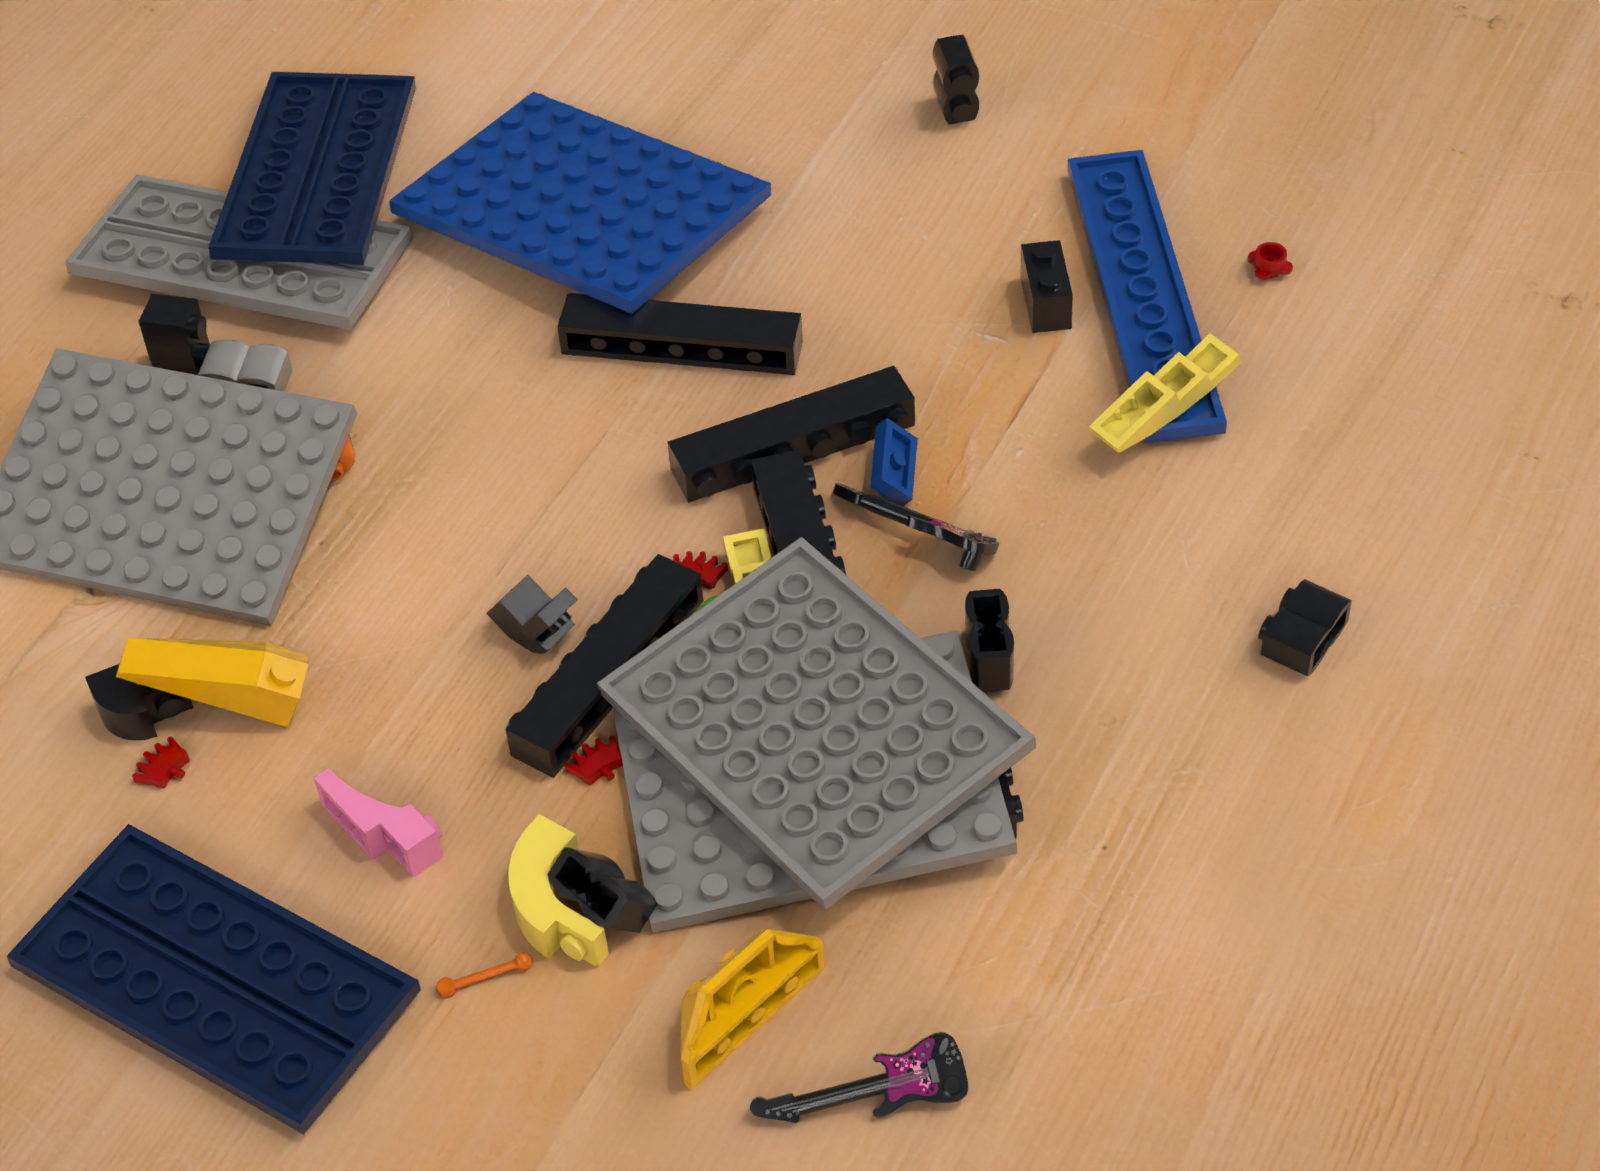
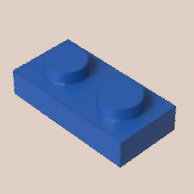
[870,418,918,506]

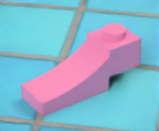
[314,768,443,877]

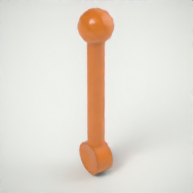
[436,952,532,998]

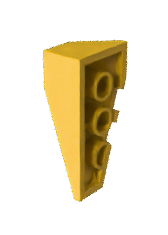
[116,638,309,728]

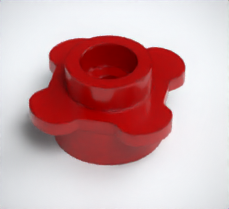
[1248,242,1293,280]

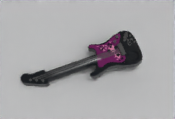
[833,483,1000,571]
[750,1032,968,1123]

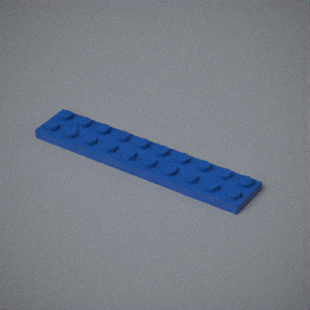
[1068,150,1227,444]

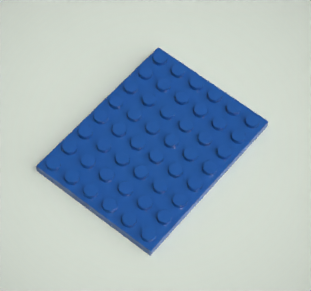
[389,92,771,314]

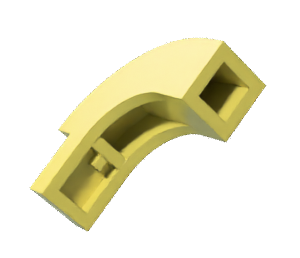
[508,814,609,968]

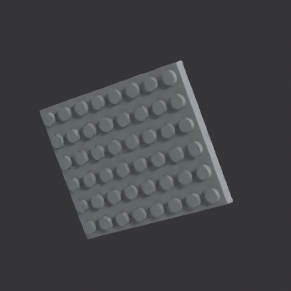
[0,348,357,626]
[597,537,1036,911]
[613,630,1017,934]

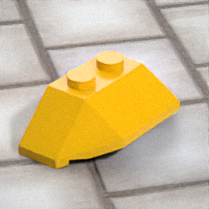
[681,929,826,1090]

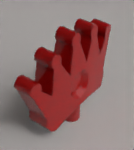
[673,551,728,589]
[132,736,190,788]
[564,736,623,785]

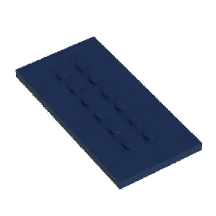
[208,72,416,265]
[6,824,421,1135]

